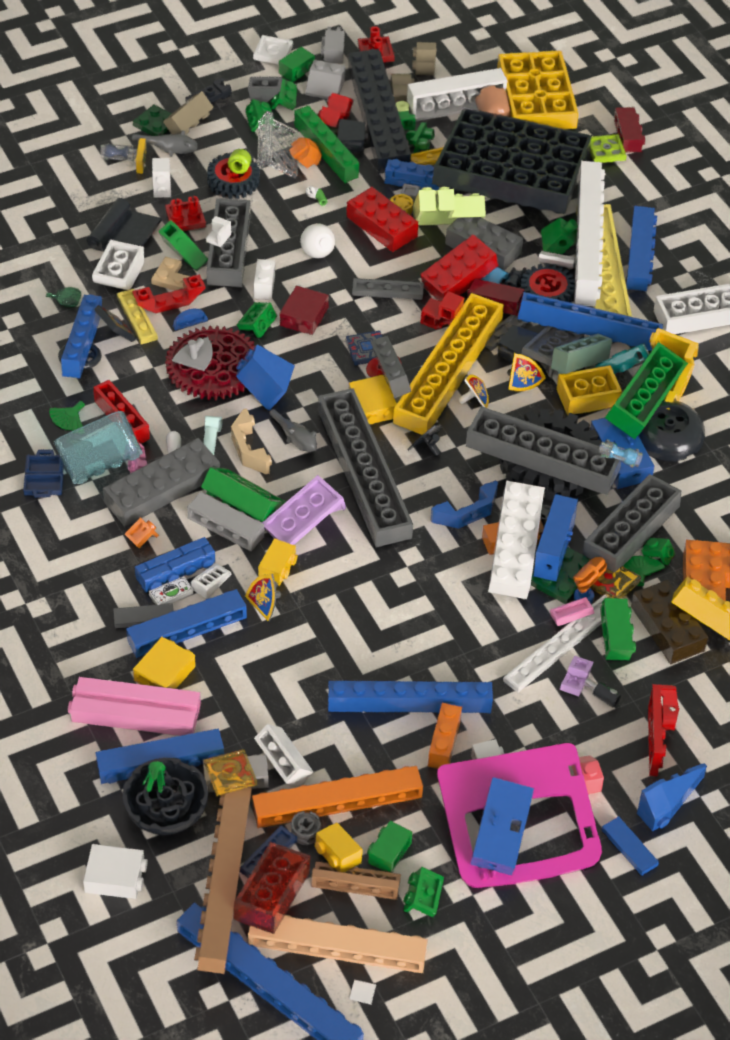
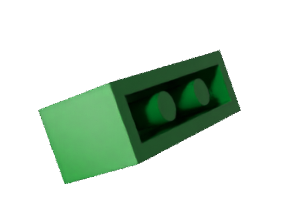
[600,598,636,660]

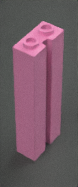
[68,677,201,736]

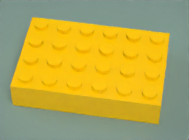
[497,51,579,129]

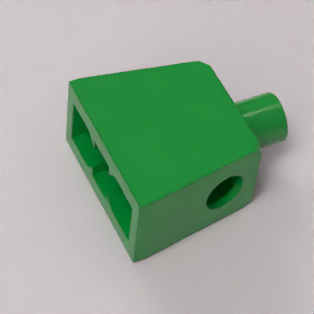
[541,218,578,255]

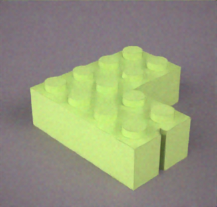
[413,187,485,226]

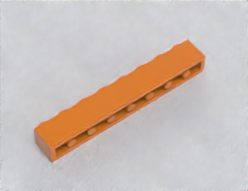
[252,766,423,828]

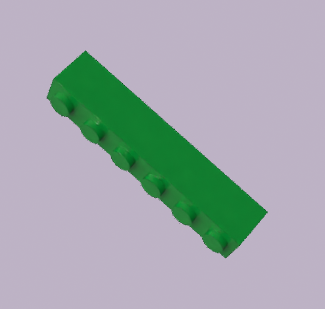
[294,105,359,183]

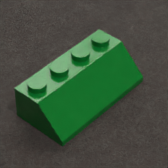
[201,467,286,523]

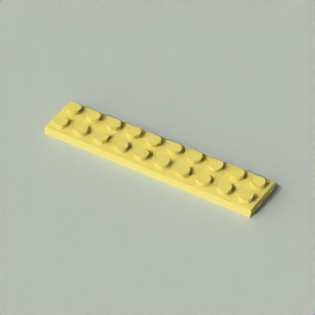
[576,204,632,317]

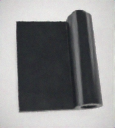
[86,198,162,252]

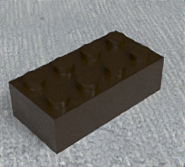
[631,580,708,665]

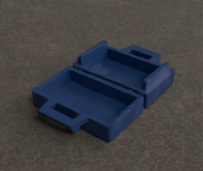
[23,449,64,498]

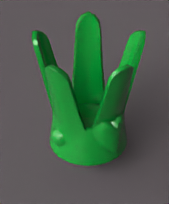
[143,761,165,793]

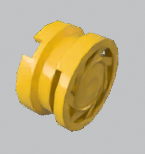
[390,194,413,216]

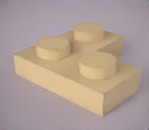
[151,256,190,291]

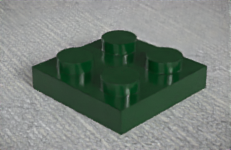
[133,104,172,136]

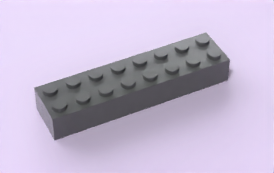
[466,406,622,495]

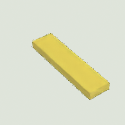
[117,289,158,345]

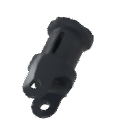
[503,267,527,288]

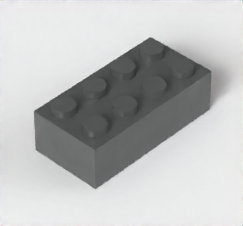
[445,217,523,270]

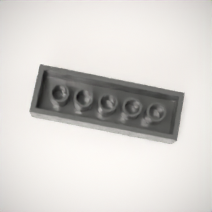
[207,198,251,287]
[103,438,220,527]
[583,474,682,573]

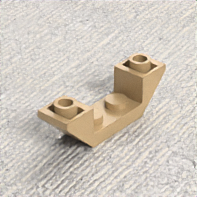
[231,408,272,474]

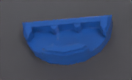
[173,308,208,330]

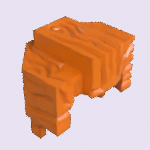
[289,137,322,169]

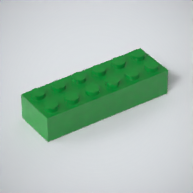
[604,342,688,440]

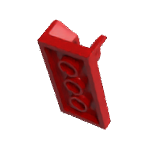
[648,684,679,776]

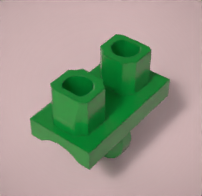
[406,122,435,153]

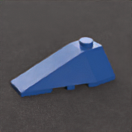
[637,763,707,831]

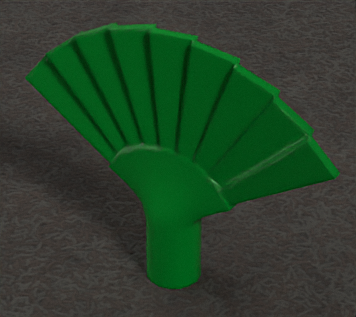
[49,401,85,431]
[623,555,665,587]

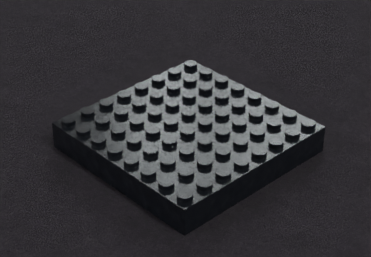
[432,107,592,214]

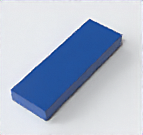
[602,816,659,876]

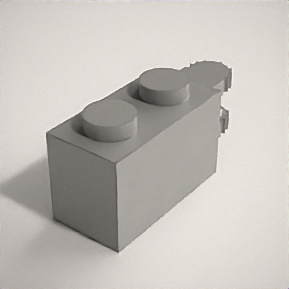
[321,27,345,64]

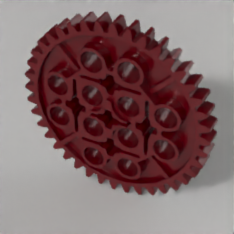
[165,325,255,400]

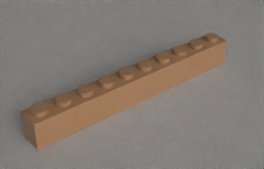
[194,784,252,974]

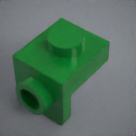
[641,538,675,565]

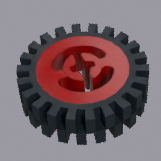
[207,152,260,199]
[520,263,575,303]

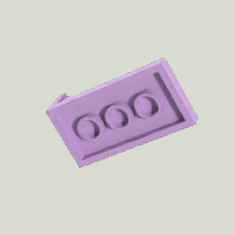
[262,475,346,545]

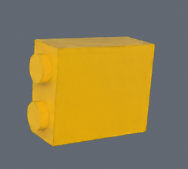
[349,375,397,424]
[133,637,195,689]

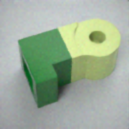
[396,101,416,131]

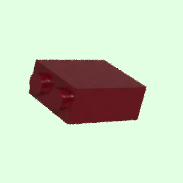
[280,285,329,335]

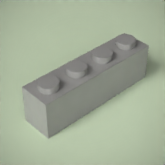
[187,492,264,551]

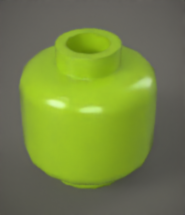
[228,149,251,174]

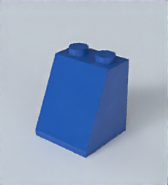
[236,344,295,411]

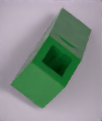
[158,220,208,271]

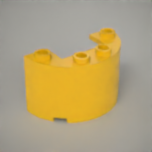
[649,328,698,410]

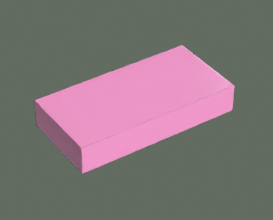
[550,597,594,626]

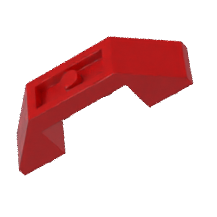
[132,274,205,314]

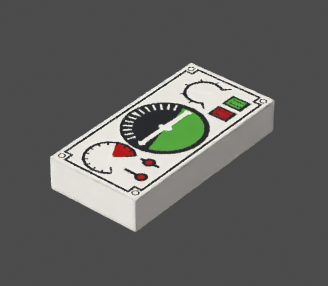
[149,576,193,605]

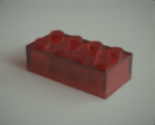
[233,842,310,934]

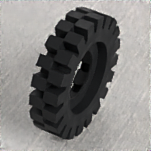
[499,409,602,500]

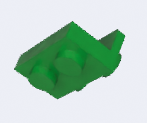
[270,78,297,111]
[245,99,276,132]

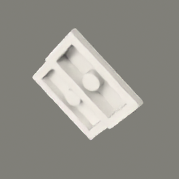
[539,251,576,269]

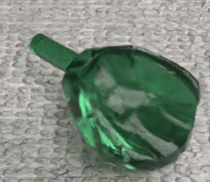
[46,287,82,307]

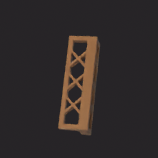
[312,862,401,900]

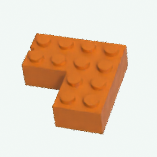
[683,539,730,601]

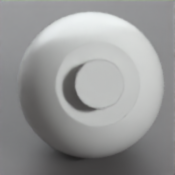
[300,224,335,258]

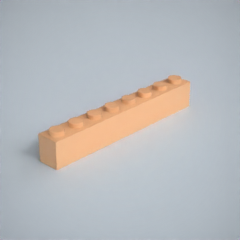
[248,912,428,973]

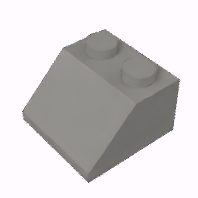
[305,60,345,99]

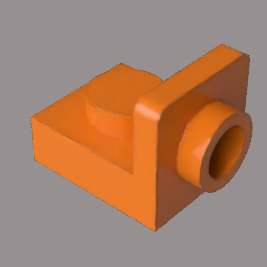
[125,517,159,548]

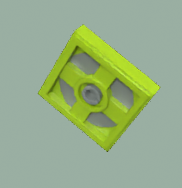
[589,134,627,163]

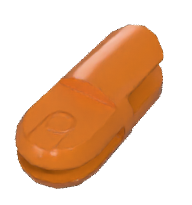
[573,557,607,593]

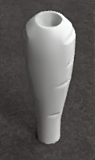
[166,431,181,453]

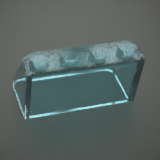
[54,411,143,484]

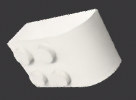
[92,240,144,290]

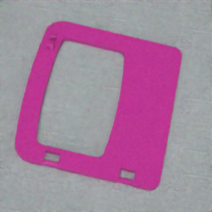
[437,743,602,888]

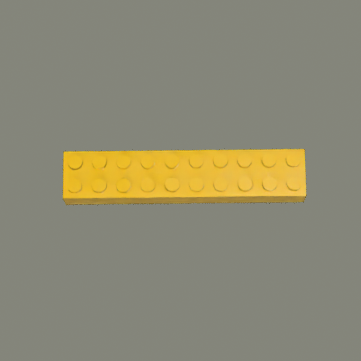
[393,293,504,435]

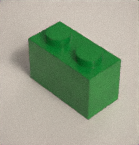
[279,47,315,82]
[367,820,413,873]

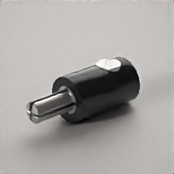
[584,679,621,708]

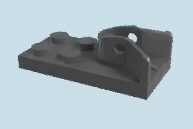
[521,326,585,378]

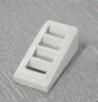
[191,563,231,599]

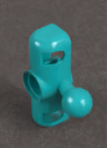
[595,343,649,374]

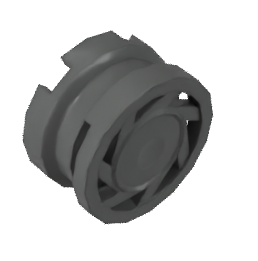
[291,811,321,845]

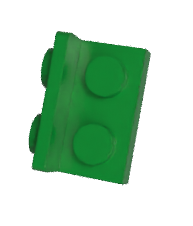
[237,302,277,338]
[403,867,444,917]

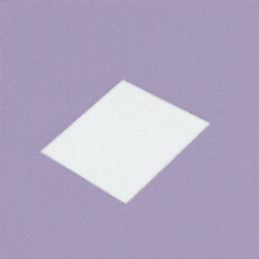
[349,980,376,1004]

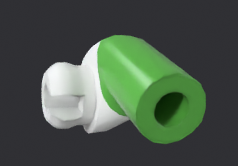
[306,186,328,206]

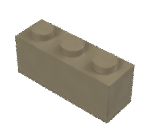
[163,92,214,135]

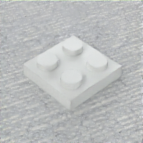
[253,35,293,65]

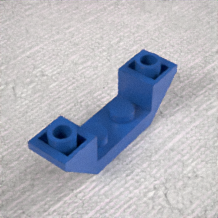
[430,480,498,529]

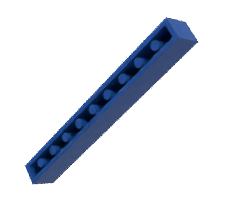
[176,903,364,1040]

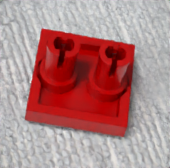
[358,26,394,62]
[165,196,206,231]

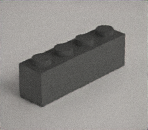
[371,335,412,398]

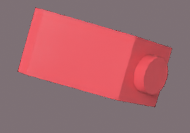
[571,755,604,794]

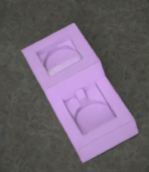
[560,656,594,696]

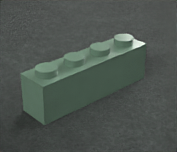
[551,334,612,374]

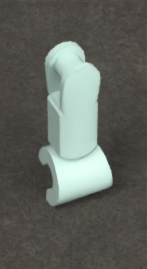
[203,416,222,455]

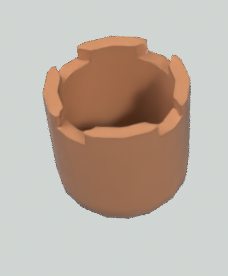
[475,86,511,117]

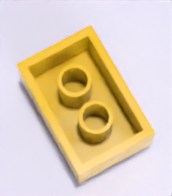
[556,365,622,415]

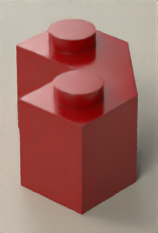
[318,93,354,129]
[420,291,464,329]

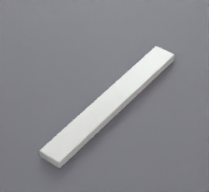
[503,590,622,693]

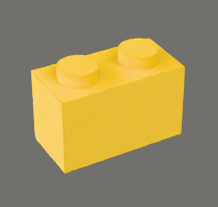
[258,538,298,586]
[315,822,362,873]

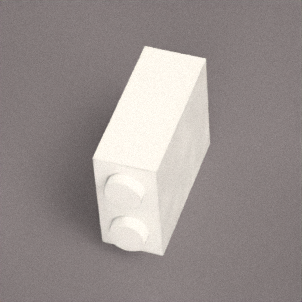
[83,844,147,899]

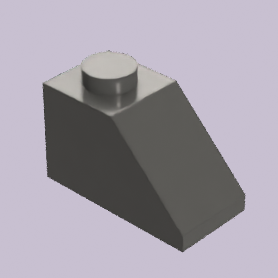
[248,77,282,102]

